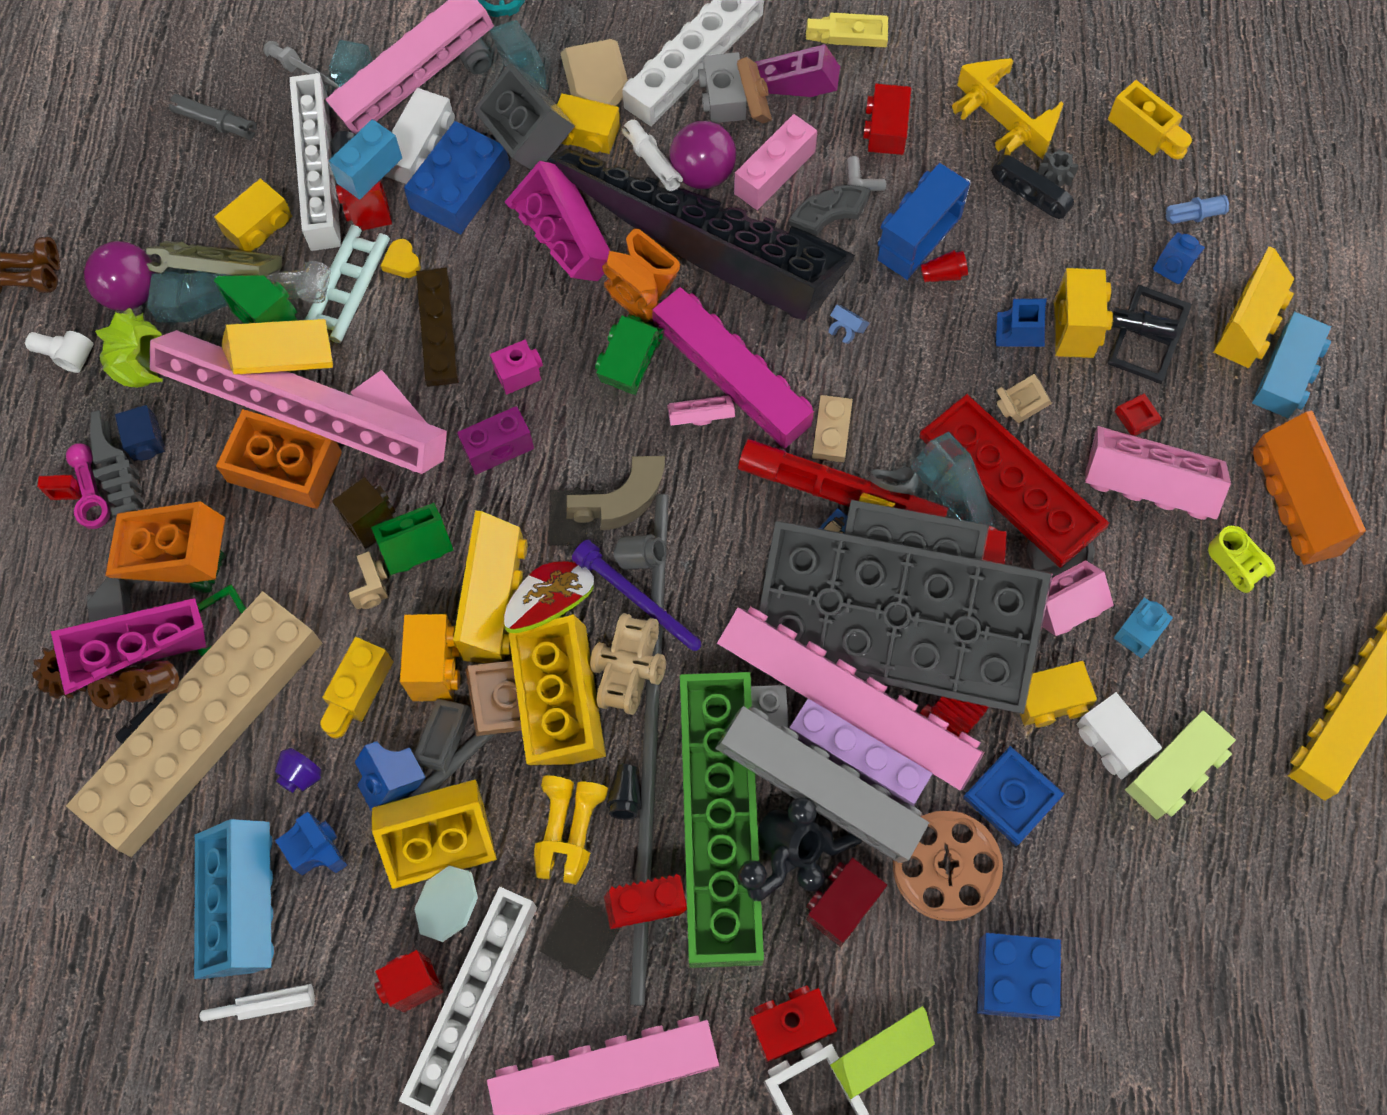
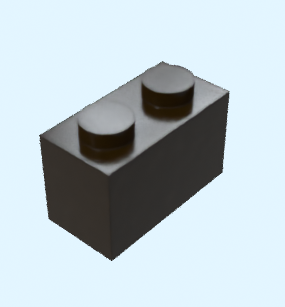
[332,476,396,549]

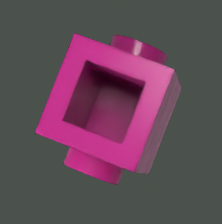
[490,340,543,395]

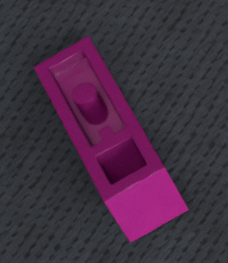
[755,44,840,97]

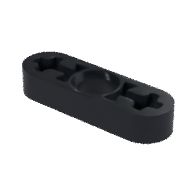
[991,155,1074,219]

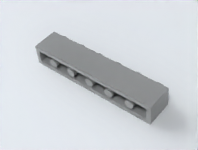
[715,706,930,863]

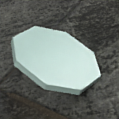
[415,866,478,942]

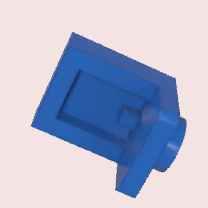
[1153,232,1205,284]

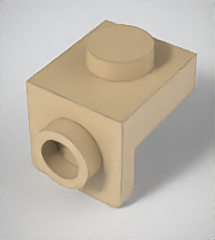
[996,374,1052,424]
[348,551,389,609]

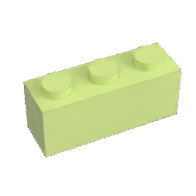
[1125,710,1236,820]

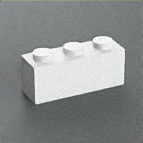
[385,88,455,184]

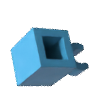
[1114,597,1173,658]

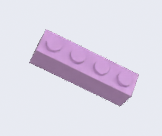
[789,699,933,806]

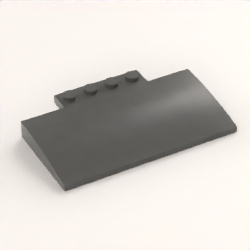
[759,500,1053,714]

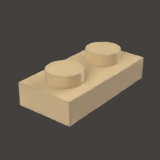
[812,395,853,462]

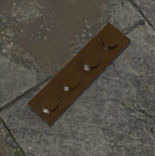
[416,267,459,387]

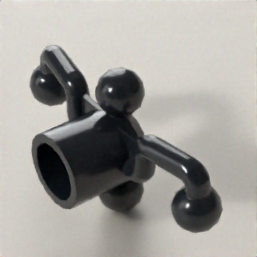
[737,798,863,902]

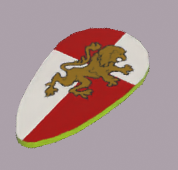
[504,561,594,633]

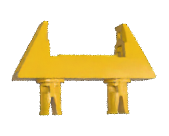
[952,58,1064,160]

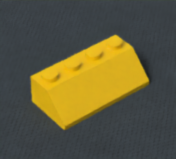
[453,511,528,663]
[509,614,606,765]

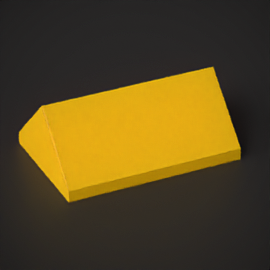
[222,319,333,375]

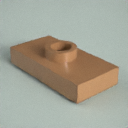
[737,57,772,124]

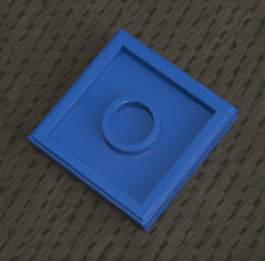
[963,746,1064,847]

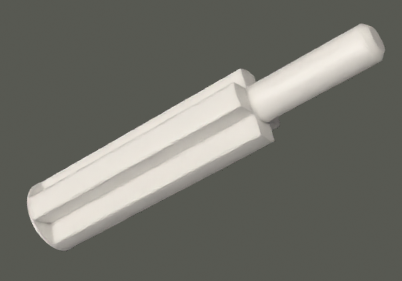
[200,984,315,1022]

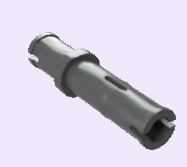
[169,94,257,140]

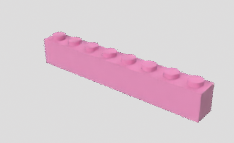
[717,606,985,790]

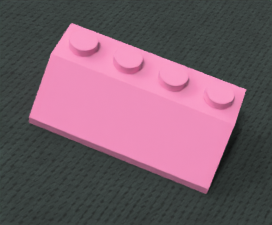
[1085,426,1231,520]

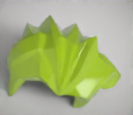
[95,308,163,388]

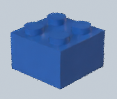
[977,933,1061,1020]

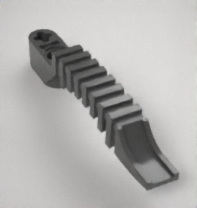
[87,410,147,623]

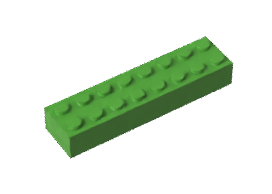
[680,672,764,968]

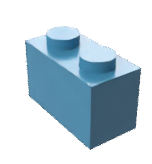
[328,119,402,200]

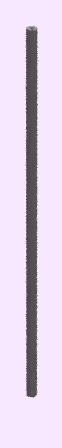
[630,494,669,1006]

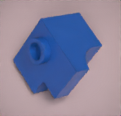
[996,298,1047,347]
[355,741,426,812]
[275,812,347,876]

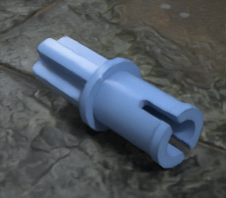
[1165,195,1229,224]

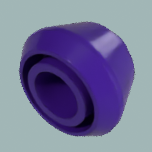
[274,748,321,793]

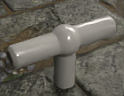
[847,156,886,214]

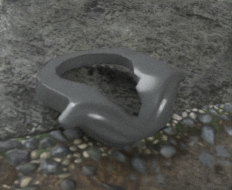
[869,467,919,494]

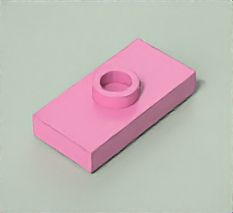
[667,395,735,426]

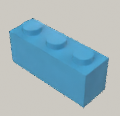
[1252,311,1331,419]

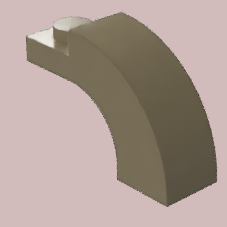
[566,456,665,531]

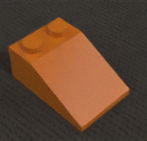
[105,501,225,583]

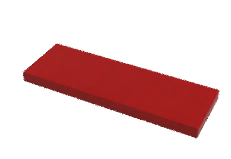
[919,394,1109,568]

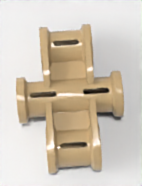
[590,613,666,715]

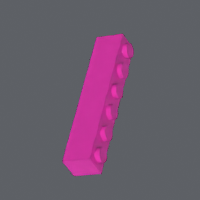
[652,287,814,449]

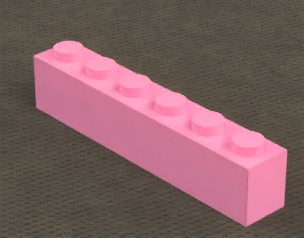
[325,0,494,134]
[487,1016,719,1115]

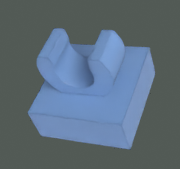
[829,305,869,344]

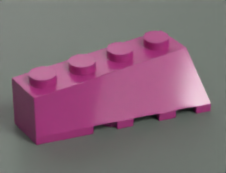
[505,161,610,281]
[51,598,206,695]

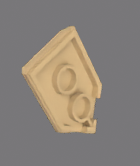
[561,39,628,106]

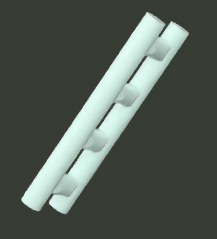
[305,225,390,343]

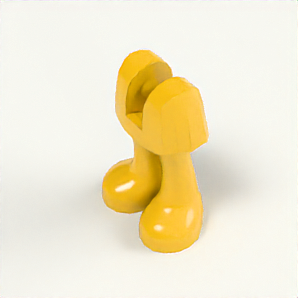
[534,775,608,885]

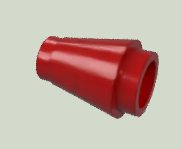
[920,250,968,283]

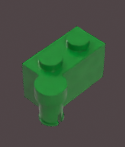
[595,314,665,396]

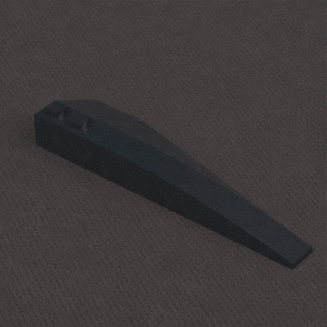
[549,149,855,321]

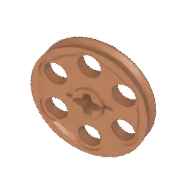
[893,811,1003,921]

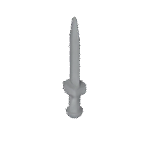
[263,41,339,88]

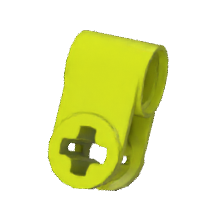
[1208,526,1275,593]

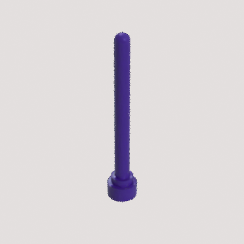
[572,540,702,651]

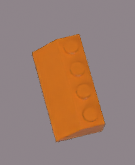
[1253,410,1366,565]

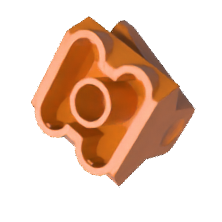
[602,229,680,323]

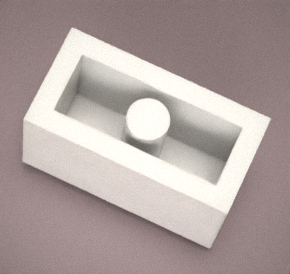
[1076,692,1162,780]

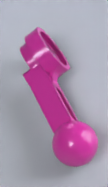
[66,443,111,529]

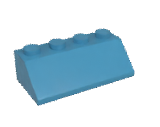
[194,819,274,979]

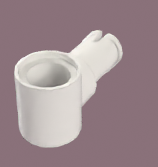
[25,331,94,373]

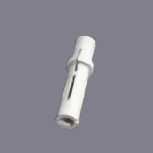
[622,120,683,191]

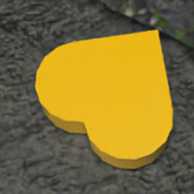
[380,239,421,278]

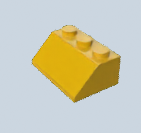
[1213,246,1294,368]
[372,779,497,889]

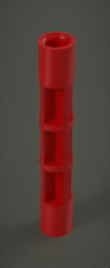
[738,439,949,517]

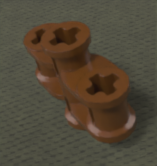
[88,660,179,710]

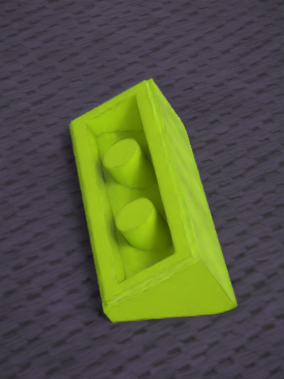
[830,1006,935,1099]

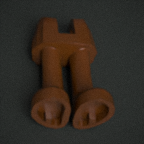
[0,237,60,294]

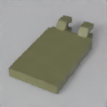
[146,241,282,276]

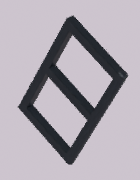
[1107,285,1192,384]

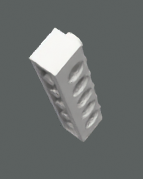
[622,0,764,126]
[289,73,341,251]
[399,886,537,1115]

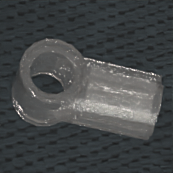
[267,261,331,303]

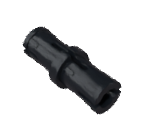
[1111,307,1179,340]

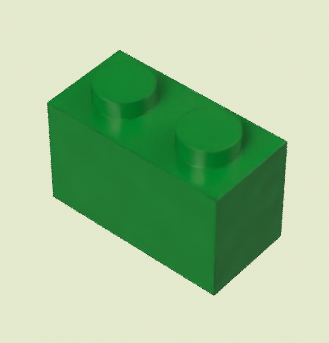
[371,503,454,575]

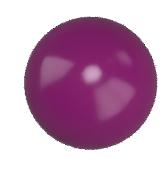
[670,120,737,190]
[84,241,157,311]

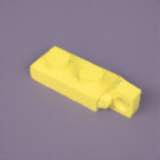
[806,13,888,47]

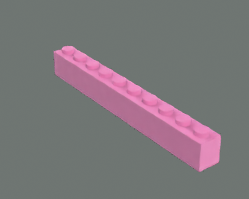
[150,330,447,474]

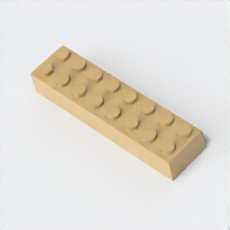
[66,591,322,857]

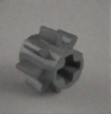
[1038,149,1079,187]

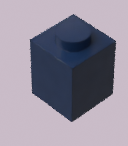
[115,405,166,461]

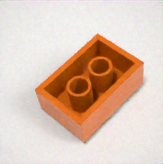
[216,409,342,509]

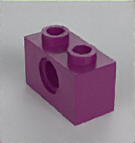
[457,406,534,475]

